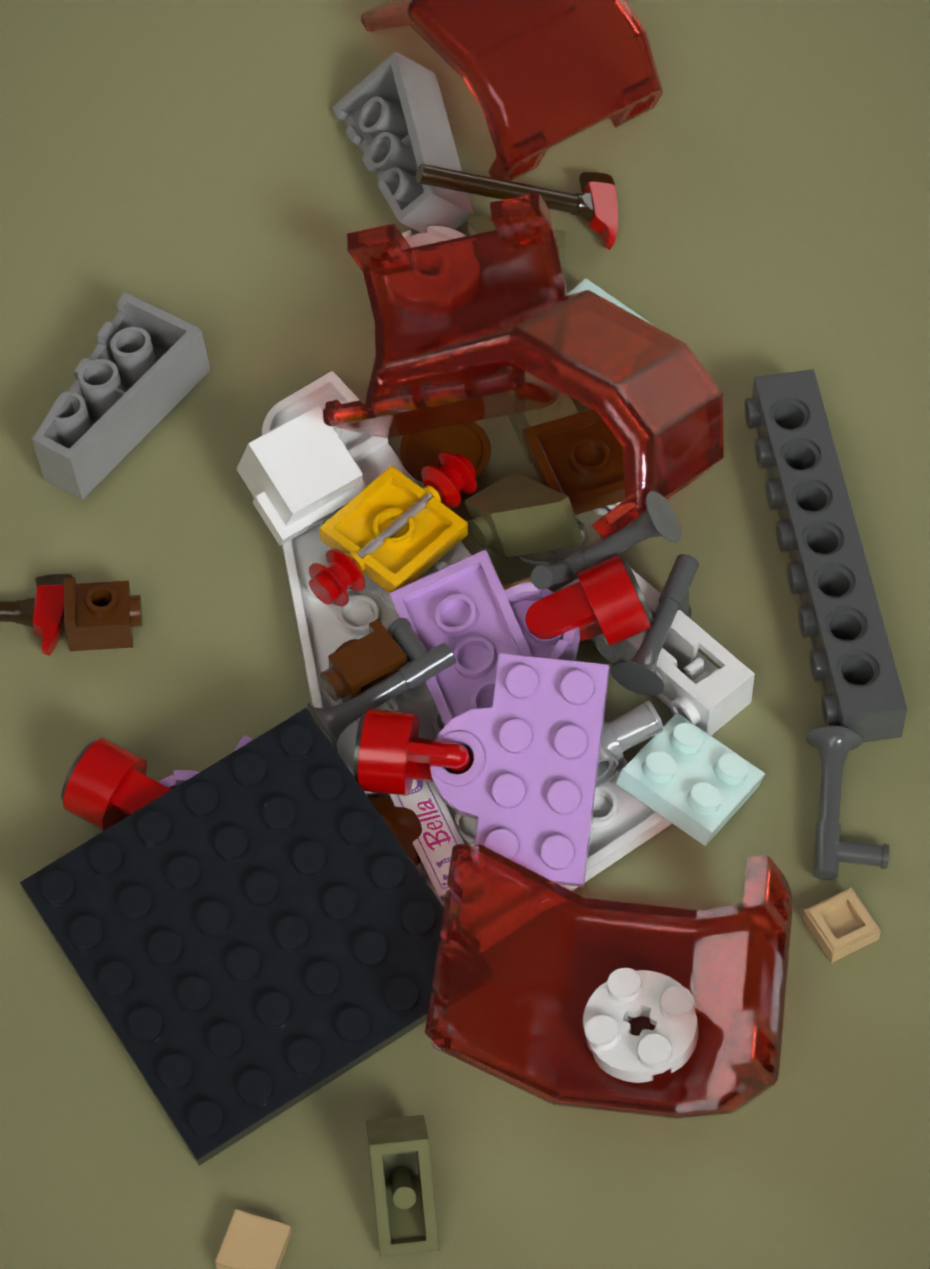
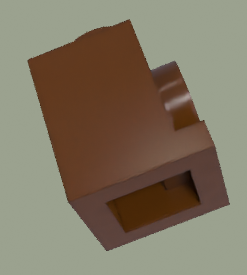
[64,578,143,651]
[320,619,407,703]

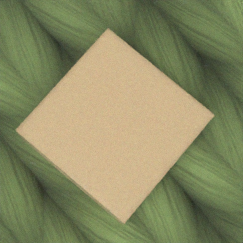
[802,887,881,963]
[215,1209,292,1269]

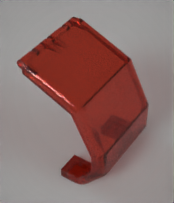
[361,0,664,181]
[323,192,569,438]
[376,290,724,539]
[425,844,793,1119]

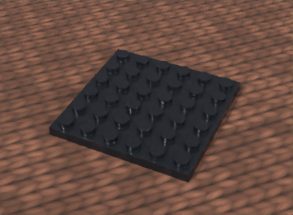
[20,708,490,1166]

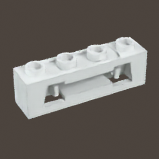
[558,568,755,736]

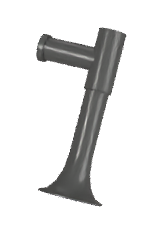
[531,491,681,592]
[611,554,699,696]
[307,618,456,751]
[806,726,889,880]

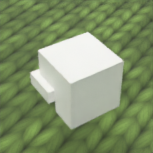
[236,405,367,546]

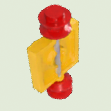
[309,451,477,607]

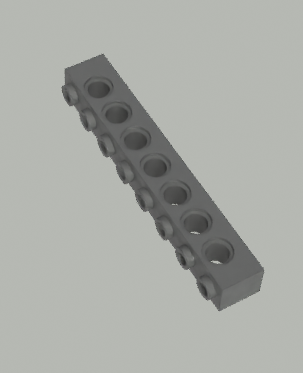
[744,369,907,742]

